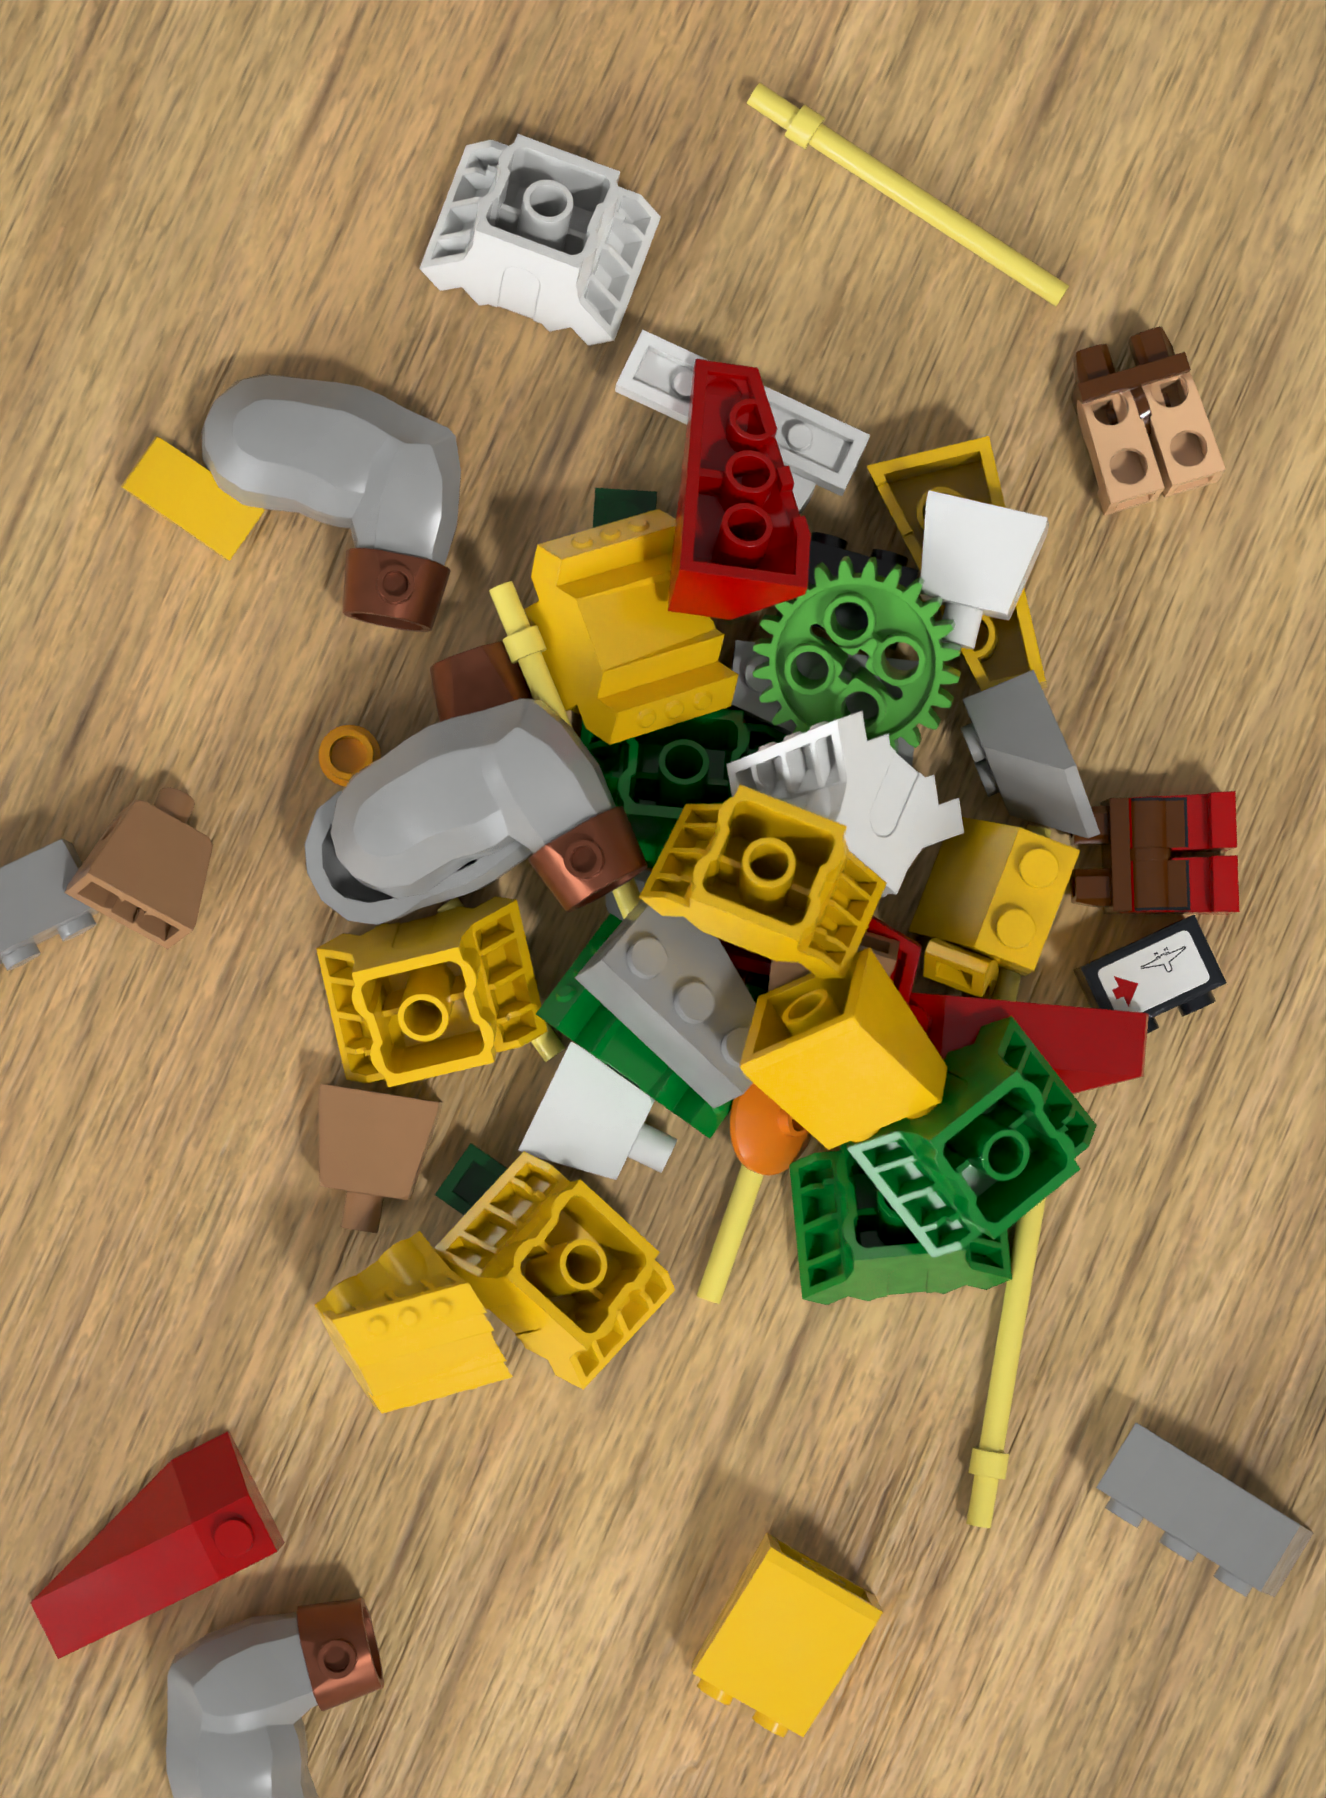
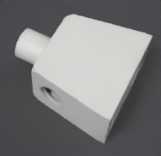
[920,490,1049,649]
[518,1042,678,1180]

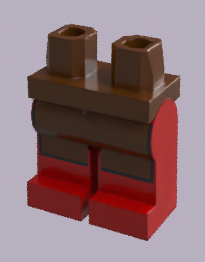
[1069,791,1240,915]

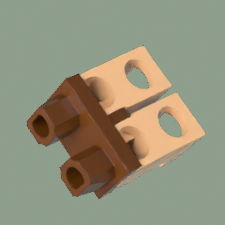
[1071,326,1226,516]

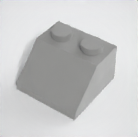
[961,670,1100,839]

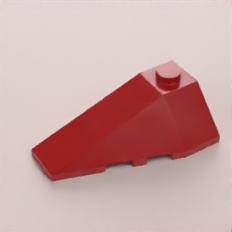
[668,359,811,620]

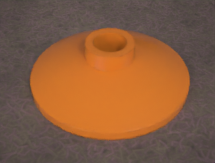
[730,1083,812,1175]

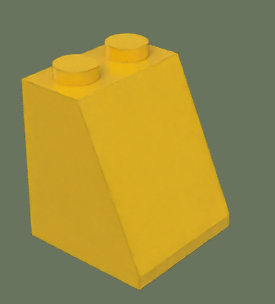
[908,817,1080,976]
[739,947,948,1150]
[692,1532,883,1738]

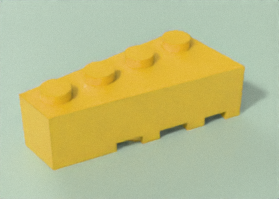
[866,436,1048,691]

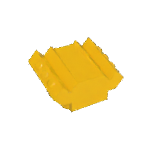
[524,509,739,745]
[639,784,887,979]
[316,896,548,1087]
[434,1151,675,1390]
[314,1231,513,1414]

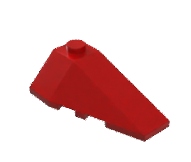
[908,992,1149,1094]
[30,1431,285,1659]

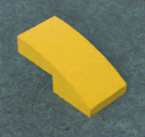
[121,436,265,561]
[923,938,999,999]

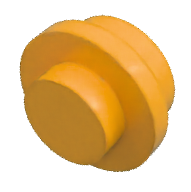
[318,725,381,787]

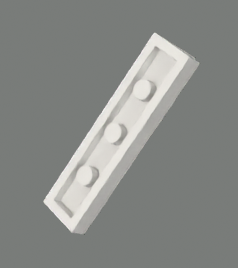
[615,329,870,496]

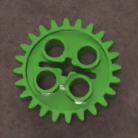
[753,556,961,754]

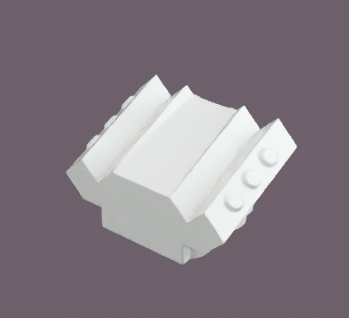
[419,134,661,346]
[726,711,964,897]

